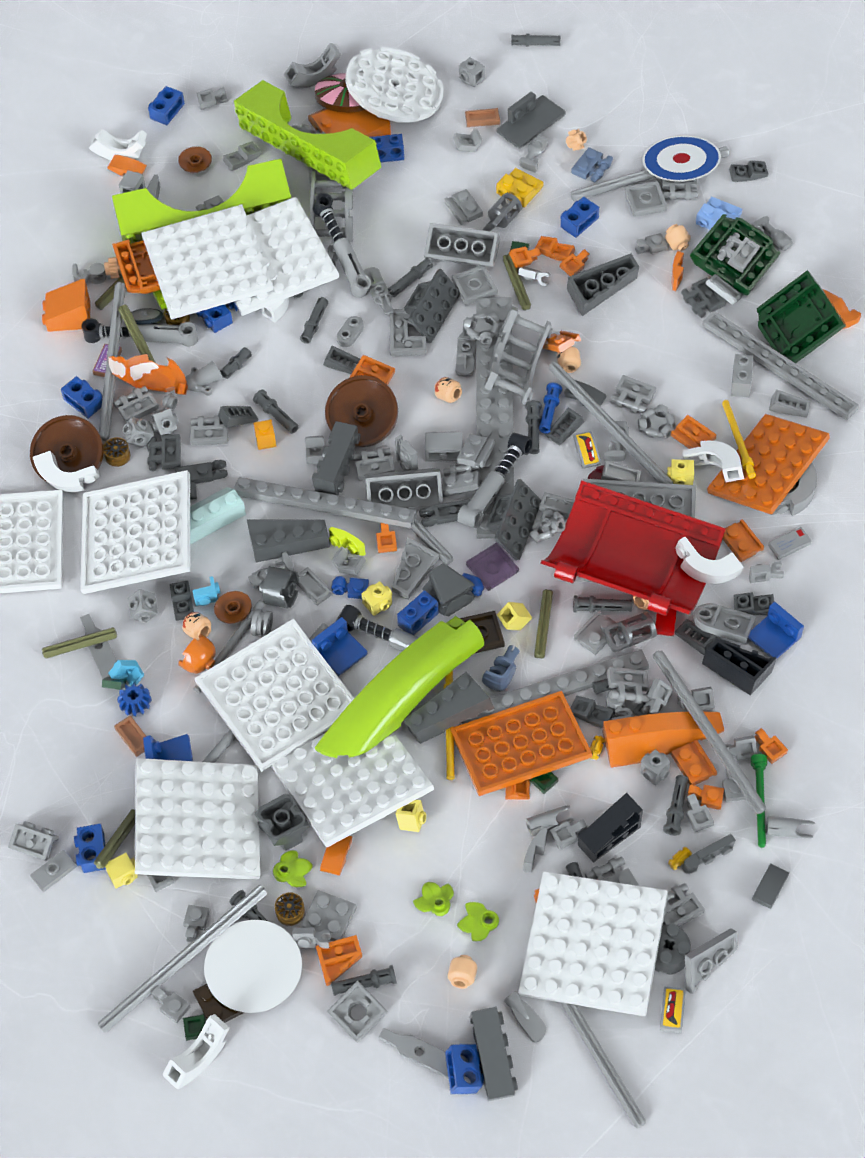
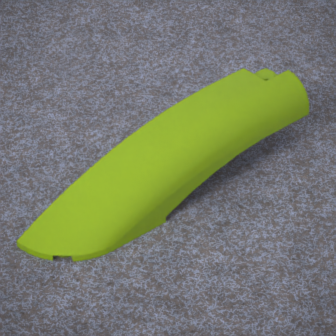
[315,616,484,758]

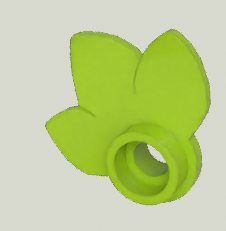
[273,850,313,887]
[413,882,454,916]
[457,902,499,941]

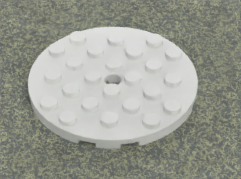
[345,47,443,123]

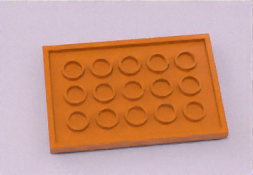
[707,414,830,515]
[450,691,592,796]

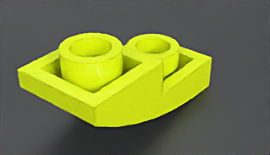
[329,527,366,556]

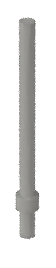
[193,600,265,693]

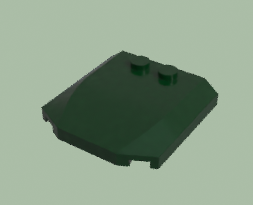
[690,214,780,295]
[757,270,846,364]

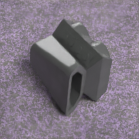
[422,563,475,617]
[255,794,310,850]

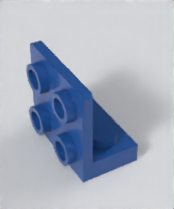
[748,602,804,660]
[312,617,368,676]
[143,734,193,761]

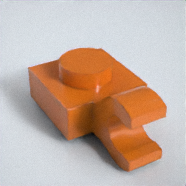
[509,246,541,268]
[560,249,590,276]
[376,523,397,553]
[754,728,788,764]
[687,785,724,810]

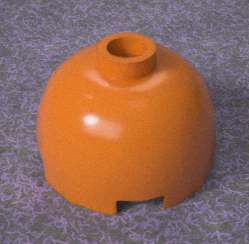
[178,634,216,674]

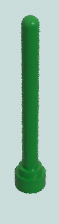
[751,754,767,848]

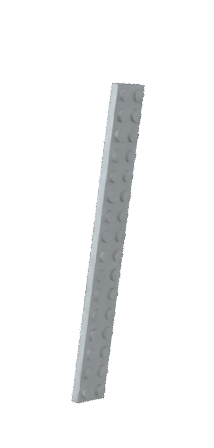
[476,297,514,538]

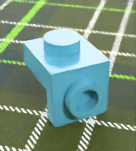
[192,576,221,606]
[108,660,144,686]

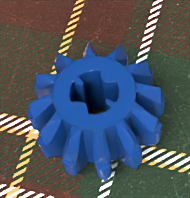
[117,682,152,717]

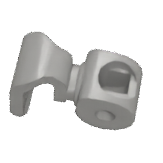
[72,263,107,284]
[606,689,632,720]

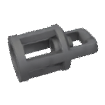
[483,193,522,231]
[603,611,657,652]

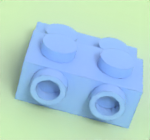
[696,196,742,230]

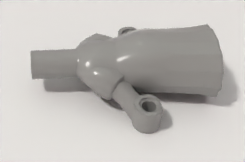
[185,361,223,396]

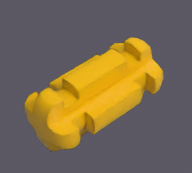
[590,735,605,760]
[668,847,692,870]

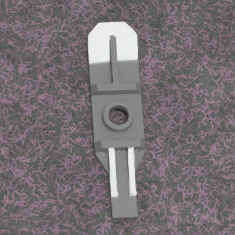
[364,267,394,315]
[456,320,476,375]
[80,614,117,678]
[379,1028,449,1079]

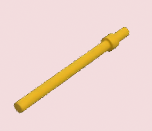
[722,400,756,479]
[443,670,455,780]

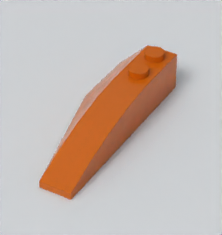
[602,712,725,768]

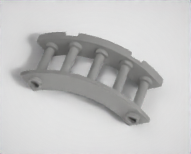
[309,169,354,242]
[484,306,553,405]

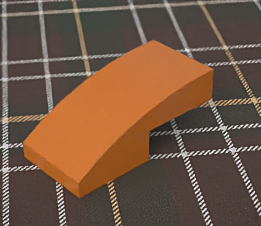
[107,155,147,176]
[535,236,575,261]
[671,251,684,291]
[320,835,353,876]

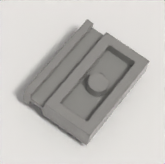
[445,189,483,225]
[457,434,495,468]
[395,435,418,471]
[574,610,619,655]

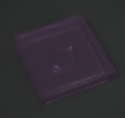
[466,542,519,591]

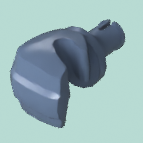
[482,645,520,691]

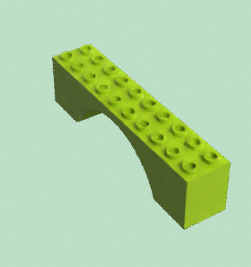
[233,80,381,190]
[112,159,291,244]

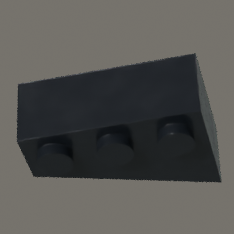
[702,638,777,696]
[578,792,643,863]

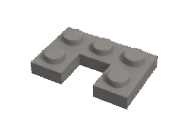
[390,309,426,356]

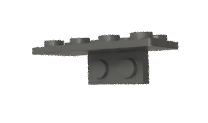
[496,91,566,149]
[404,269,459,343]
[486,479,541,561]

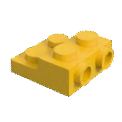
[496,168,544,208]

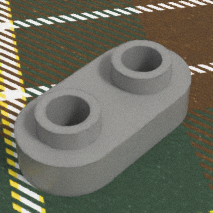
[337,316,364,347]

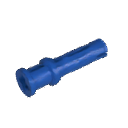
[539,382,563,434]

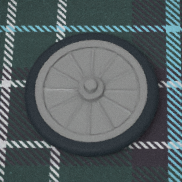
[131,308,163,325]

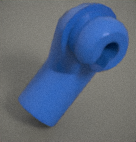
[462,573,484,596]

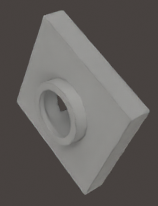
[327,980,388,1043]

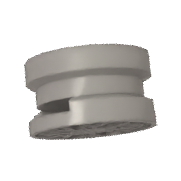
[251,609,273,637]

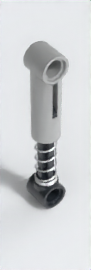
[312,193,371,298]
[81,318,198,347]
[458,432,533,528]
[336,605,419,651]

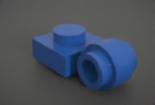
[331,576,369,599]

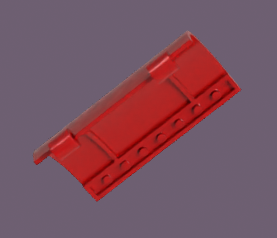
[540,480,726,616]

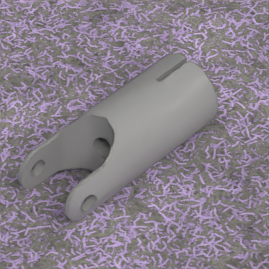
[526,805,574,836]
[766,816,815,838]

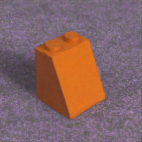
[42,279,91,332]

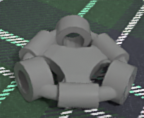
[464,312,500,345]
[638,405,675,439]
[529,509,565,543]

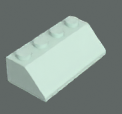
[190,487,246,545]

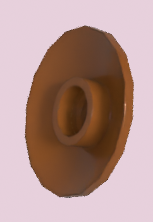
[178,146,212,173]
[214,591,252,624]

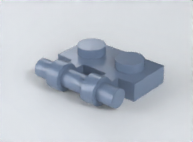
[571,147,613,182]

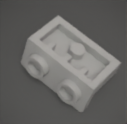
[8,821,59,860]

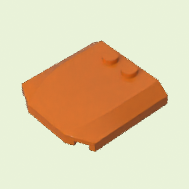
[308,108,391,137]
[112,239,160,294]

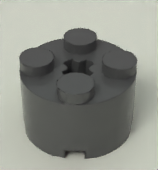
[259,566,299,609]
[654,924,691,974]

